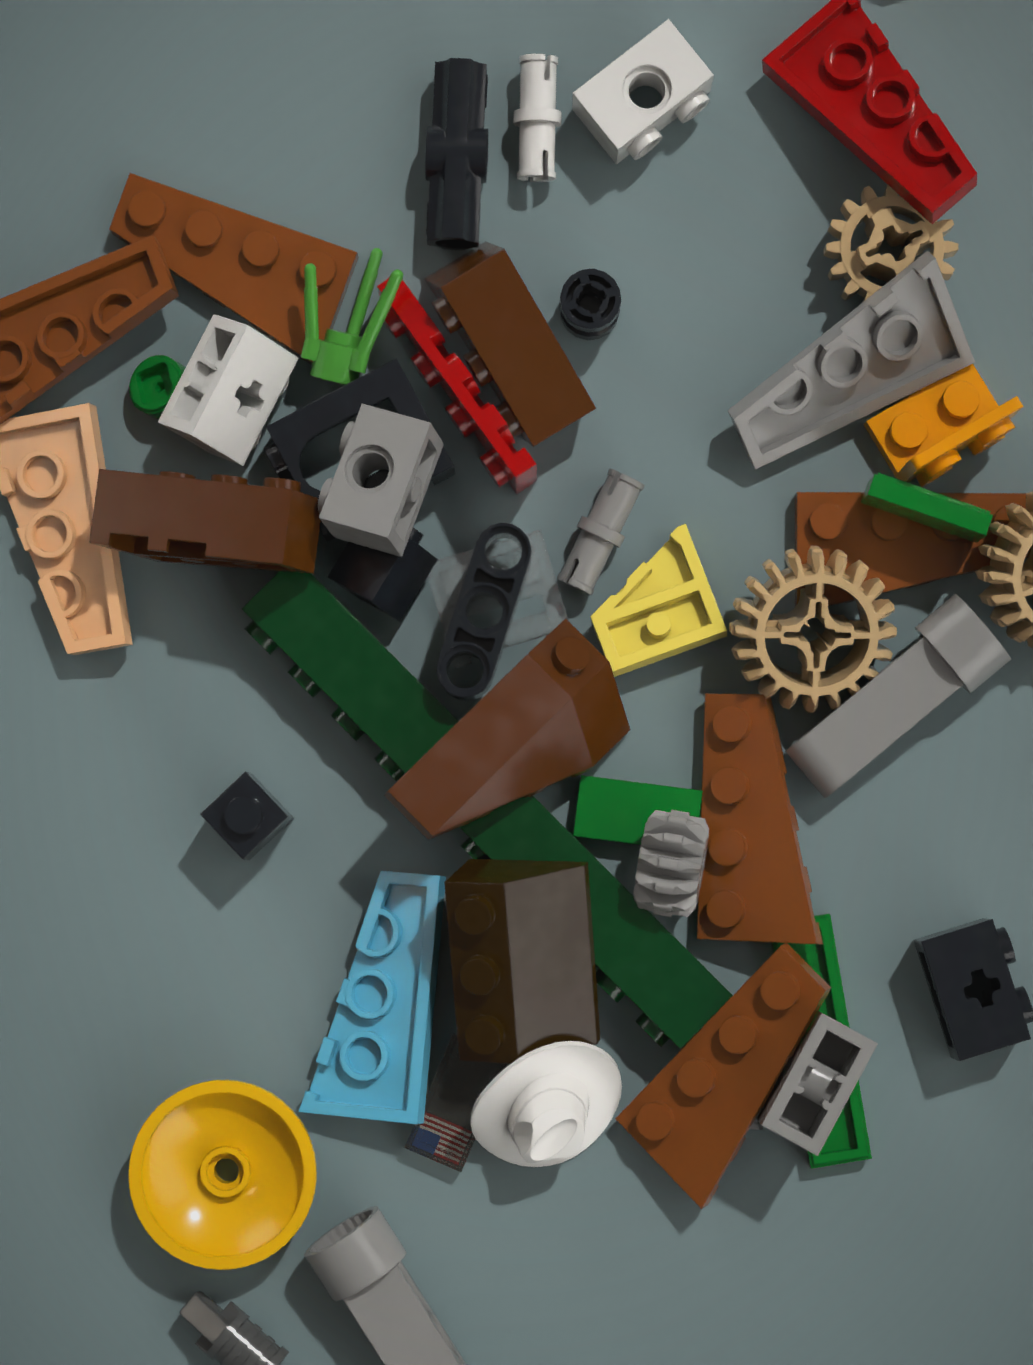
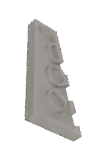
[728,251,975,470]

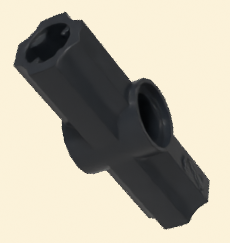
[425,58,489,250]

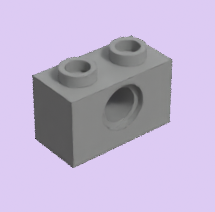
[318,403,444,557]

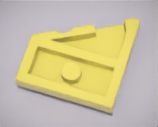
[590,524,727,677]

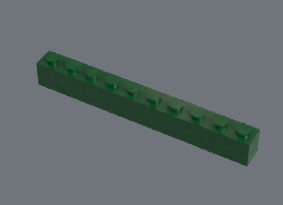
[242,571,733,1049]

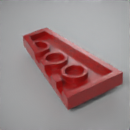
[762,0,977,224]
[377,277,537,495]

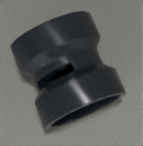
[560,269,621,340]

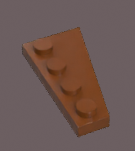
[109,173,359,365]
[0,235,179,424]

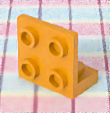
[864,364,1024,487]

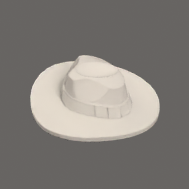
[470,1041,622,1167]

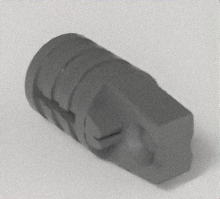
[179,1291,289,1365]

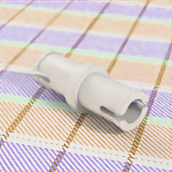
[513,54,562,182]

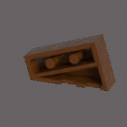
[424,241,596,447]
[89,469,321,574]

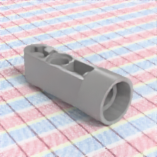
[785,594,1011,798]
[304,1206,467,1365]

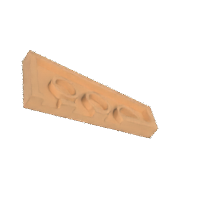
[0,403,133,655]

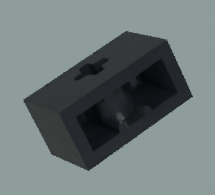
[913,918,1033,1061]

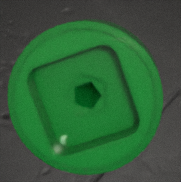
[129,355,186,419]

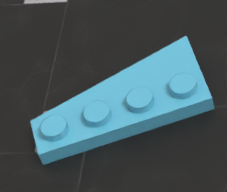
[299,871,446,1125]

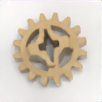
[823,184,959,303]

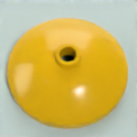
[129,1079,317,1270]

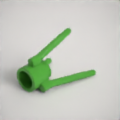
[301,248,403,385]

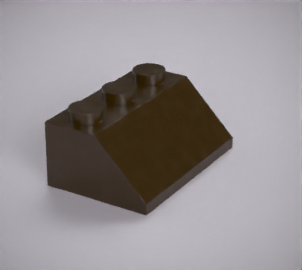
[444,859,601,1063]

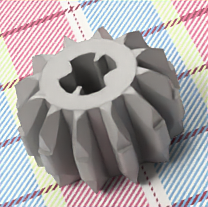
[633,809,709,917]

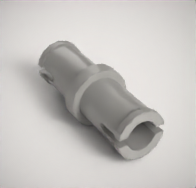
[557,468,645,595]

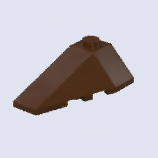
[384,618,630,840]

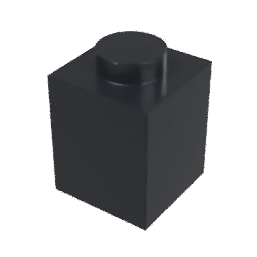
[327,528,438,622]
[200,771,294,860]

